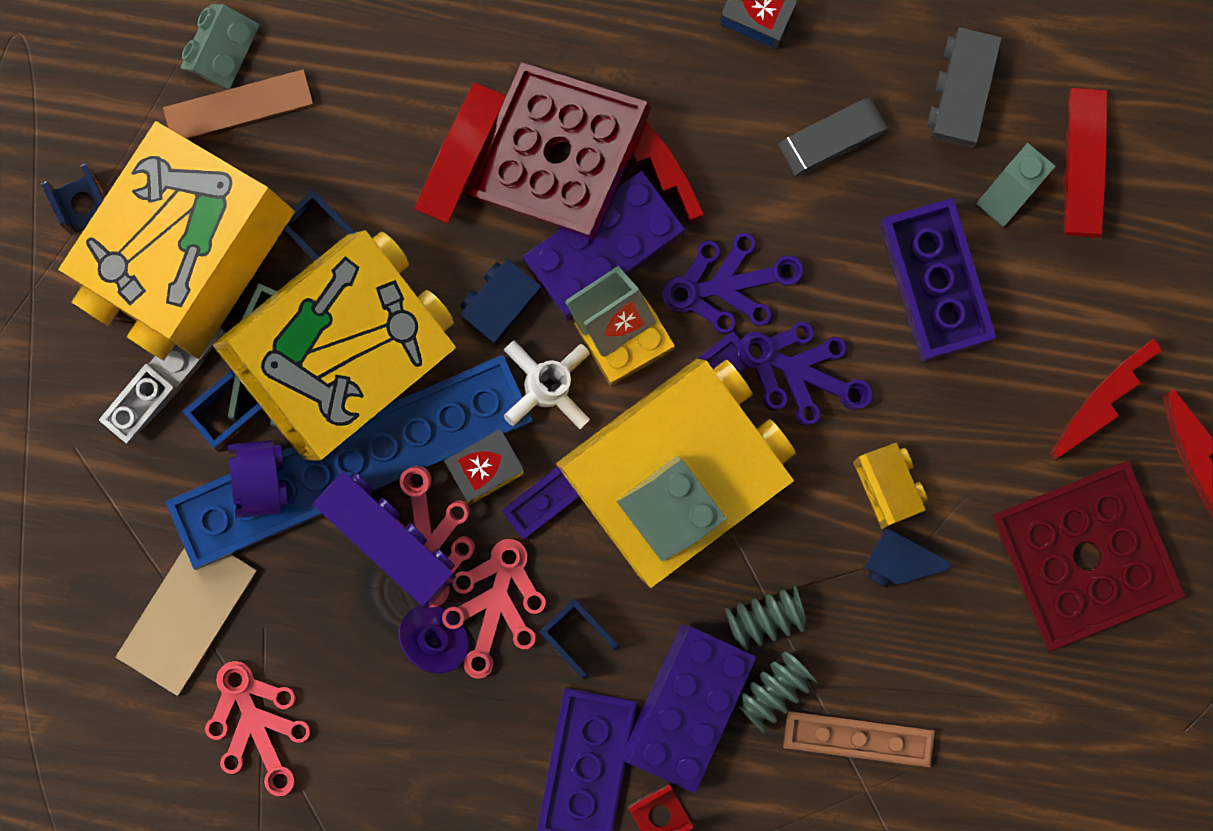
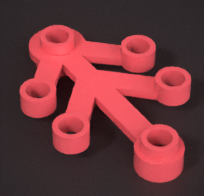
[396,465,475,607]
[442,539,546,679]
[205,661,311,796]

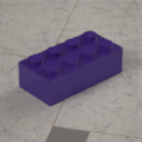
[523,171,685,321]
[879,198,996,364]
[312,471,456,609]
[620,624,756,793]

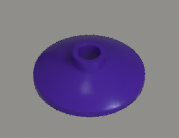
[398,606,469,674]

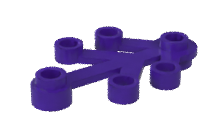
[663,233,803,335]
[738,322,872,426]

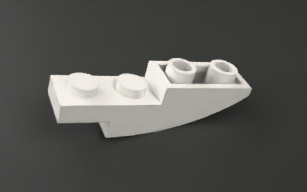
[99,327,225,444]

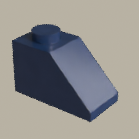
[863,528,952,588]

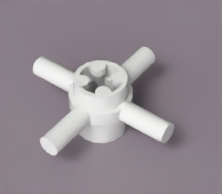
[504,340,590,429]

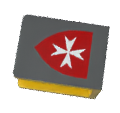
[444,430,524,505]

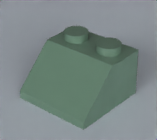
[616,456,726,561]

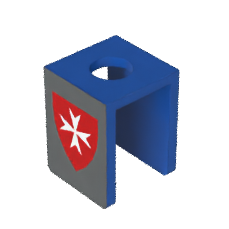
[182,370,266,452]

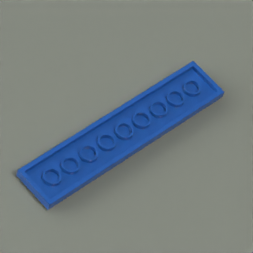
[165,355,533,570]

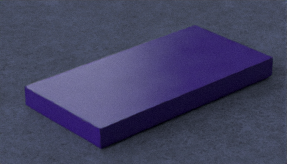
[537,688,637,831]

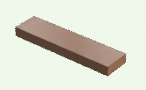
[163,69,314,140]
[783,711,935,767]

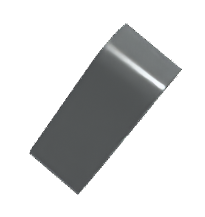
[778,97,888,177]

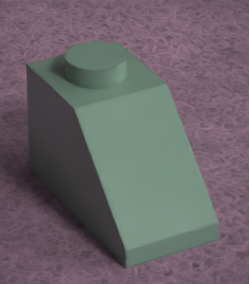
[975,143,1055,227]

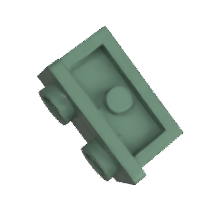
[180,4,260,90]

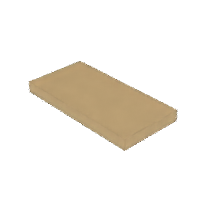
[116,548,258,696]

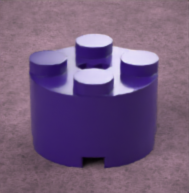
[228,440,287,519]

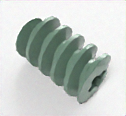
[725,585,806,651]
[738,652,817,734]

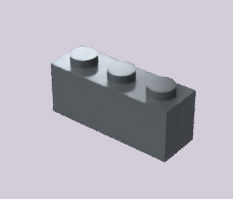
[927,27,1002,149]

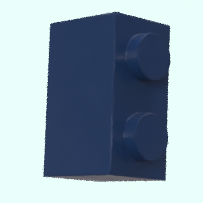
[460,258,542,346]

